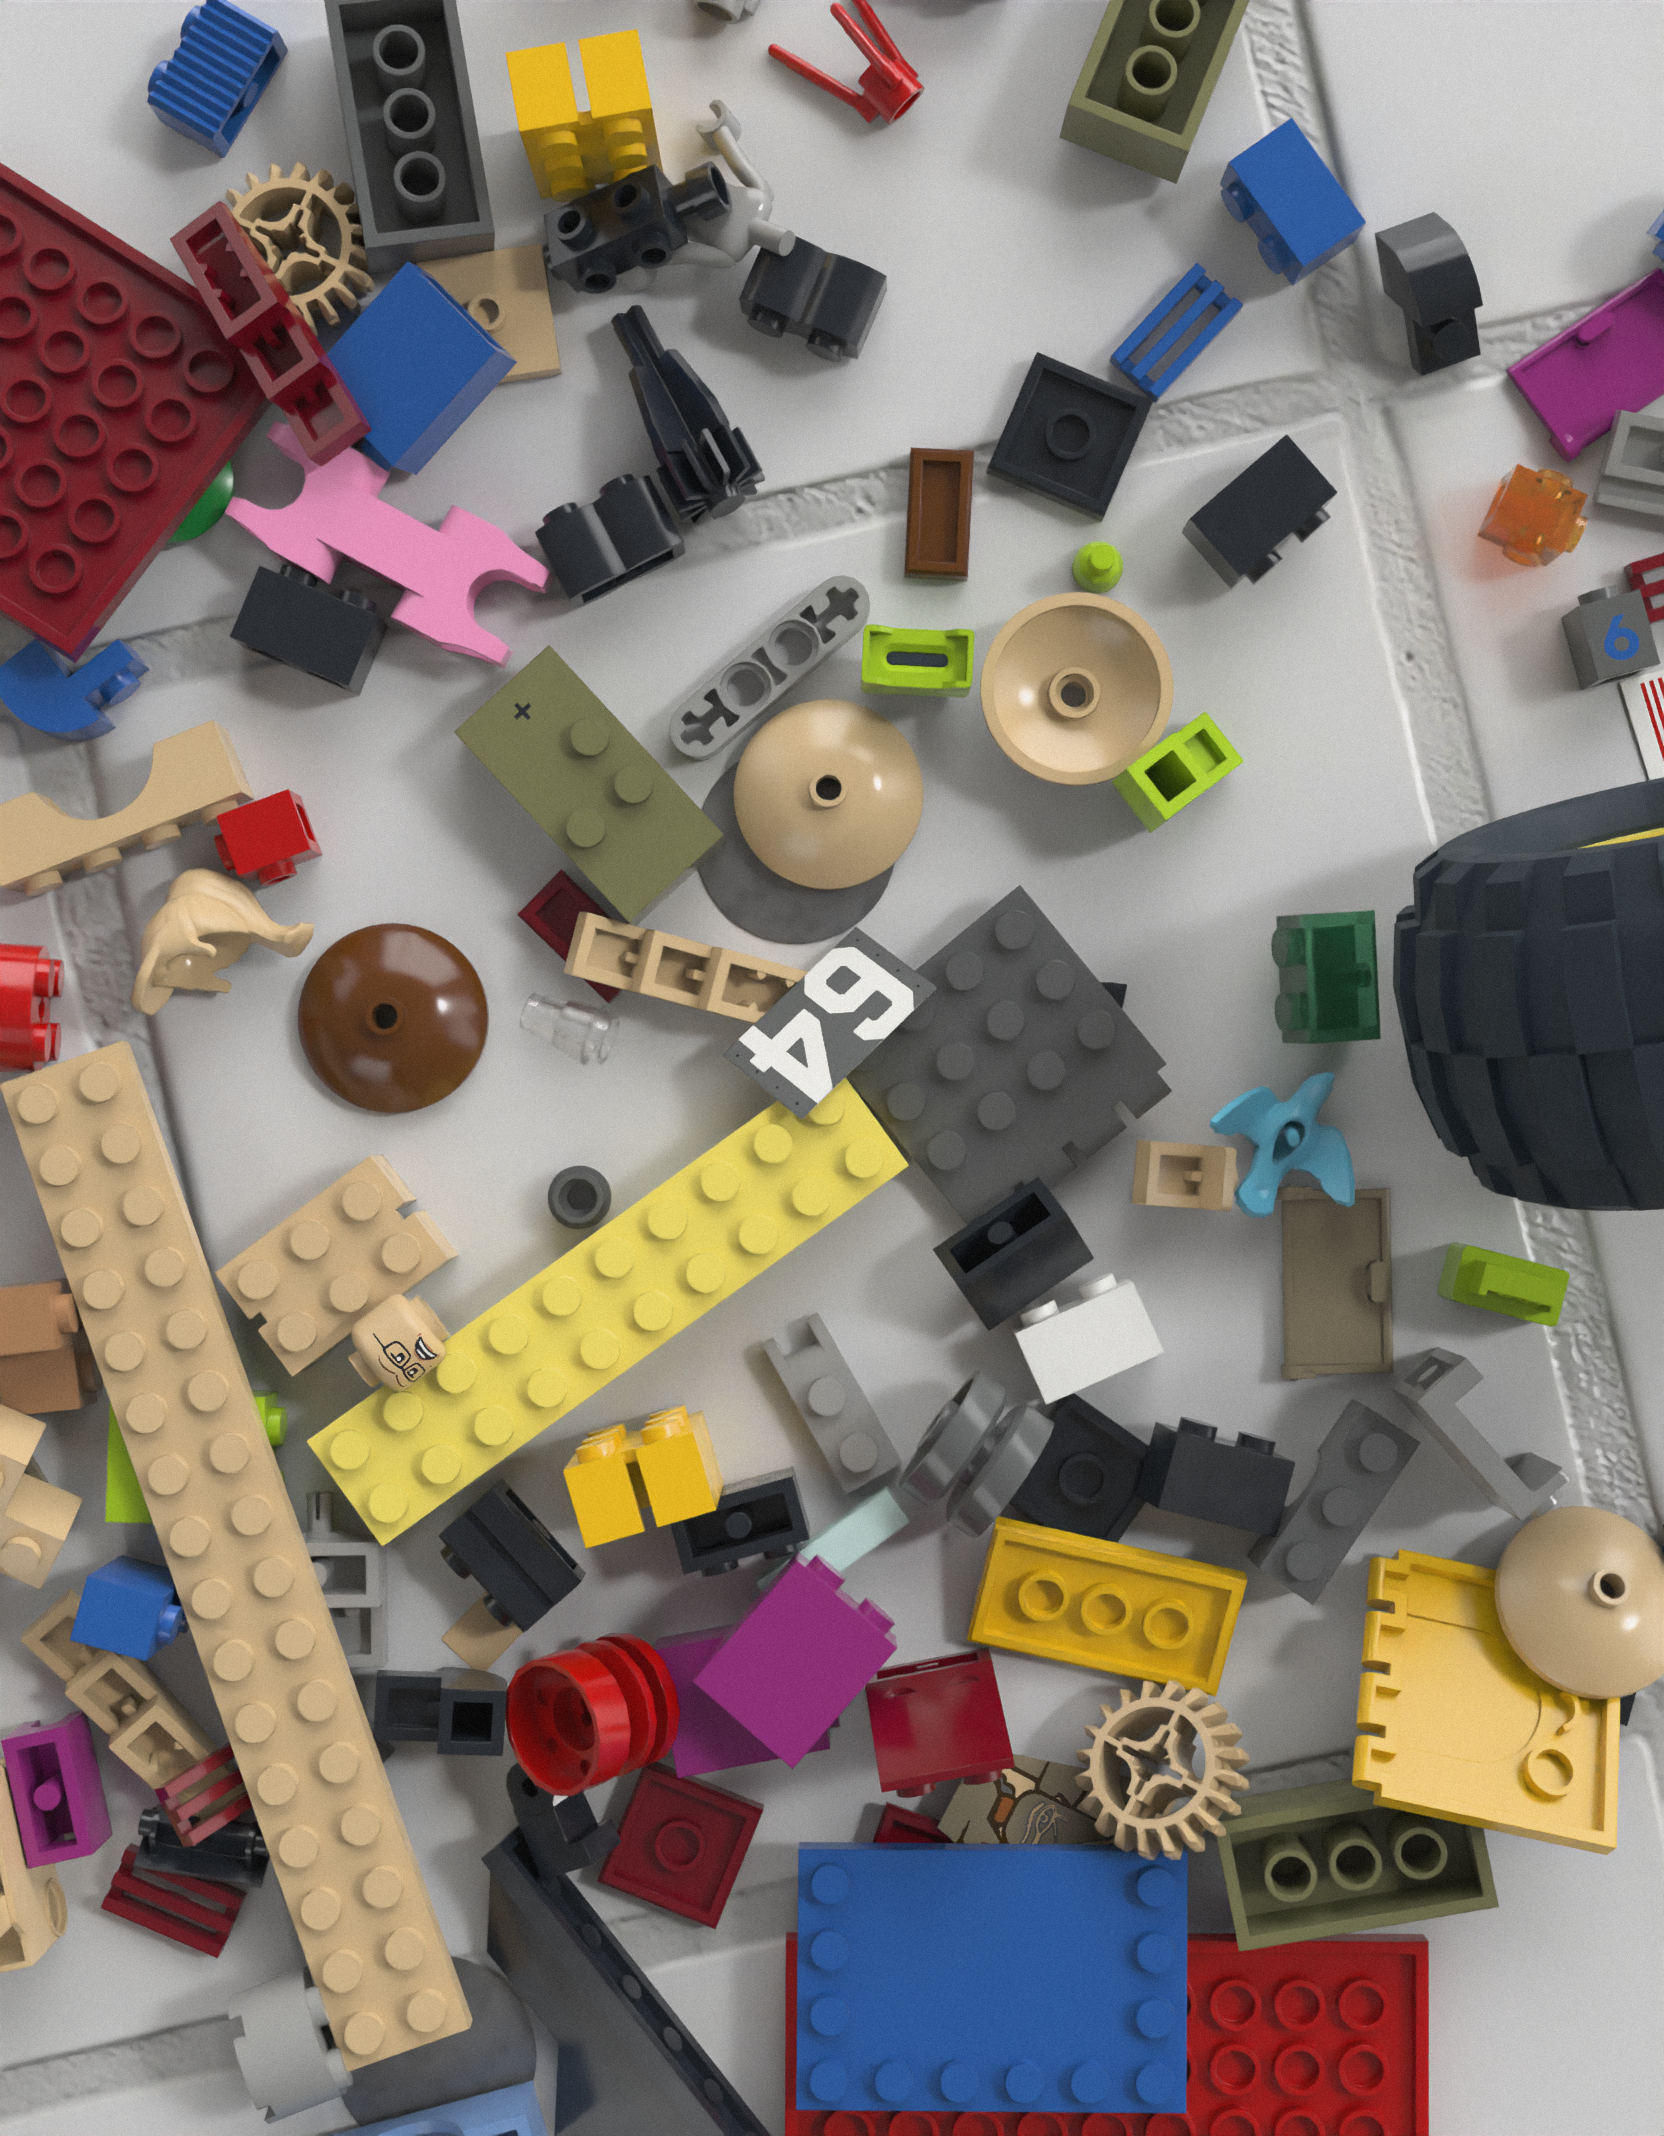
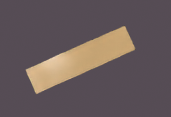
[563,911,808,1024]
[20,1588,246,1820]

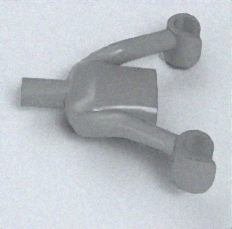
[617,100,795,292]

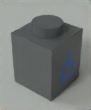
[1561,585,1661,690]

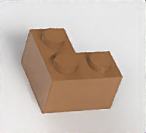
[0,1278,103,1415]

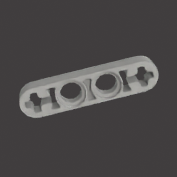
[669,575,870,761]

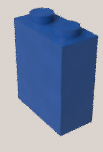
[327,261,517,475]

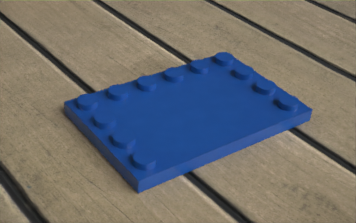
[796,1842,1188,2113]

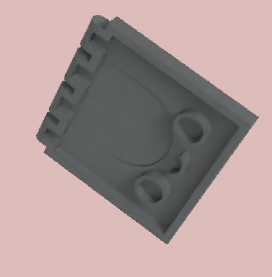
[846,885,1172,1224]

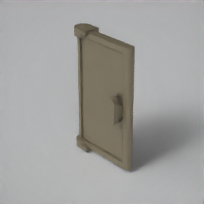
[1278,1184,1393,1381]

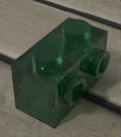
[1271,910,1381,1044]

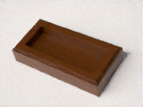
[904,447,974,581]

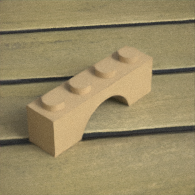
[0,720,254,897]

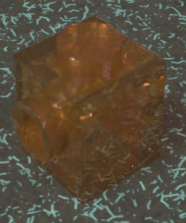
[1477,464,1588,567]

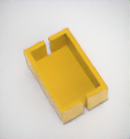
[505,29,664,202]
[563,1405,724,1549]

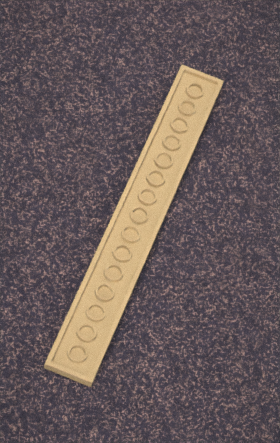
[0,1041,473,2072]

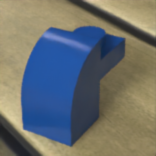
[0,638,150,741]

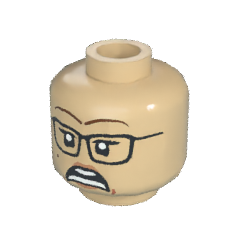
[349,1294,450,1392]

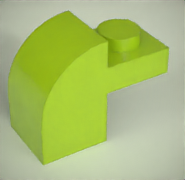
[1111,711,1244,833]

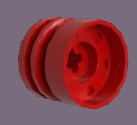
[505,1633,680,1796]

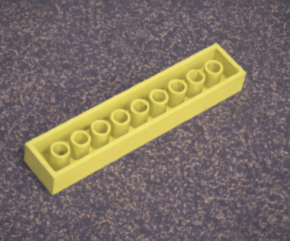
[306,1077,909,1547]

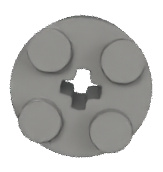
[228,1966,353,2124]

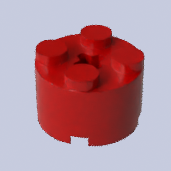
[0,943,64,1074]

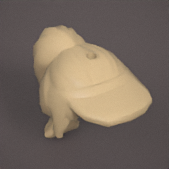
[130,868,314,1015]

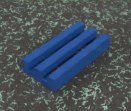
[1109,263,1243,404]

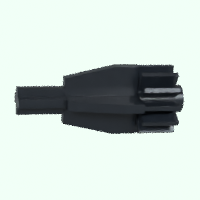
[611,305,765,524]

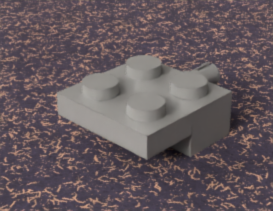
[302,1491,388,1668]

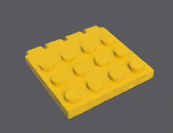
[1352,1549,1620,1855]

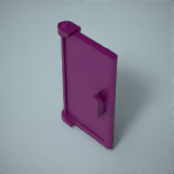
[1506,267,1664,463]

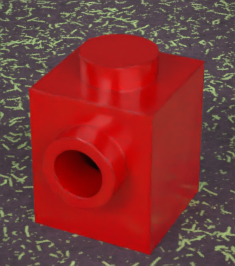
[214,789,323,887]

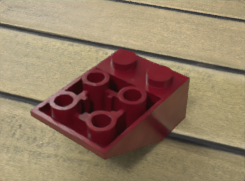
[865,1647,1015,1798]

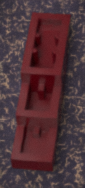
[170,201,372,467]

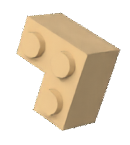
[0,1404,83,1590]

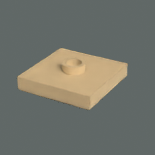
[416,244,562,384]

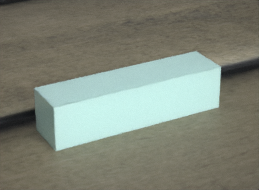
[756,1484,910,1592]

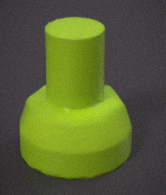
[1072,541,1124,594]

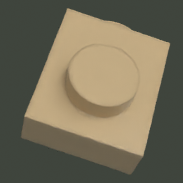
[1132,1140,1238,1212]

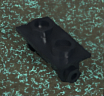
[134,1804,270,1889]

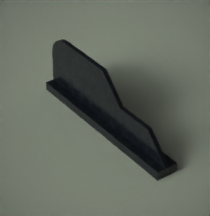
[481,1825,771,2136]

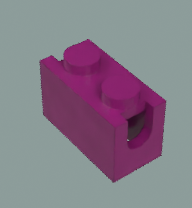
[1,1710,113,1869]

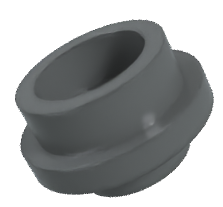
[547,1166,612,1229]

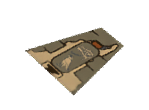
[937,1754,1177,1845]

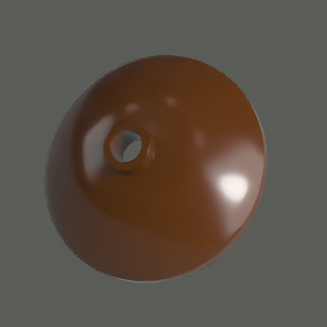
[298,923,489,1113]

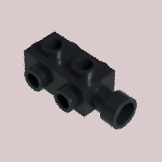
[543,161,732,294]

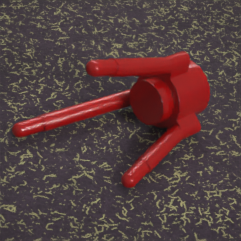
[768,0,925,125]

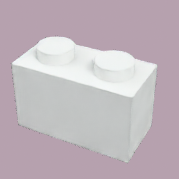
[1011,1273,1164,1405]

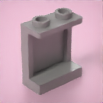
[1390,1347,1570,1521]

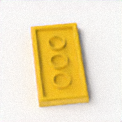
[967,1516,1247,1697]

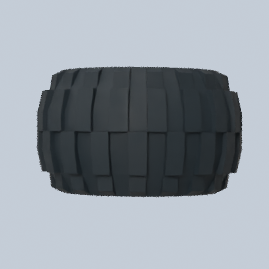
[1393,777,1664,1211]

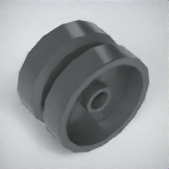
[899,1369,1054,1539]

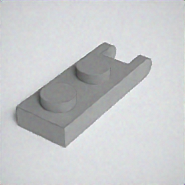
[762,1312,902,1495]

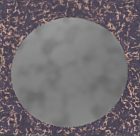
[699,760,895,944]
[341,1956,536,2127]

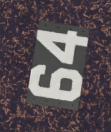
[722,927,937,1120]

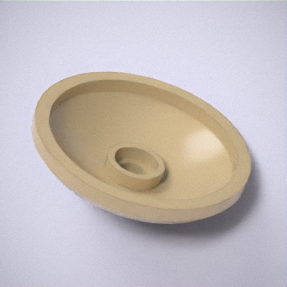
[980,592,1174,786]
[734,699,924,890]
[1495,1506,1664,1699]

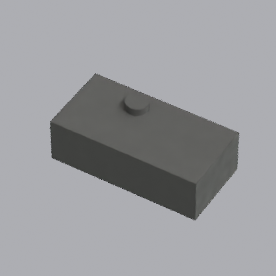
[324,0,495,274]

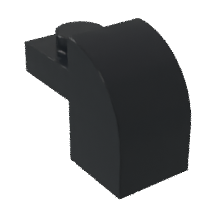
[1375,212,1483,376]
[373,1667,507,1756]

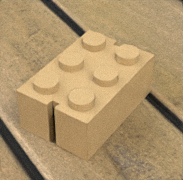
[215,1154,458,1377]

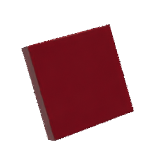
[597,1762,764,1929]

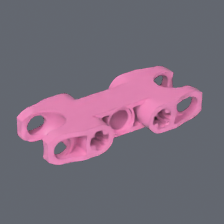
[224,421,554,669]

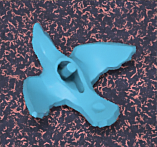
[1210,1072,1355,1219]

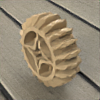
[225,161,378,337]
[1074,1680,1250,1860]

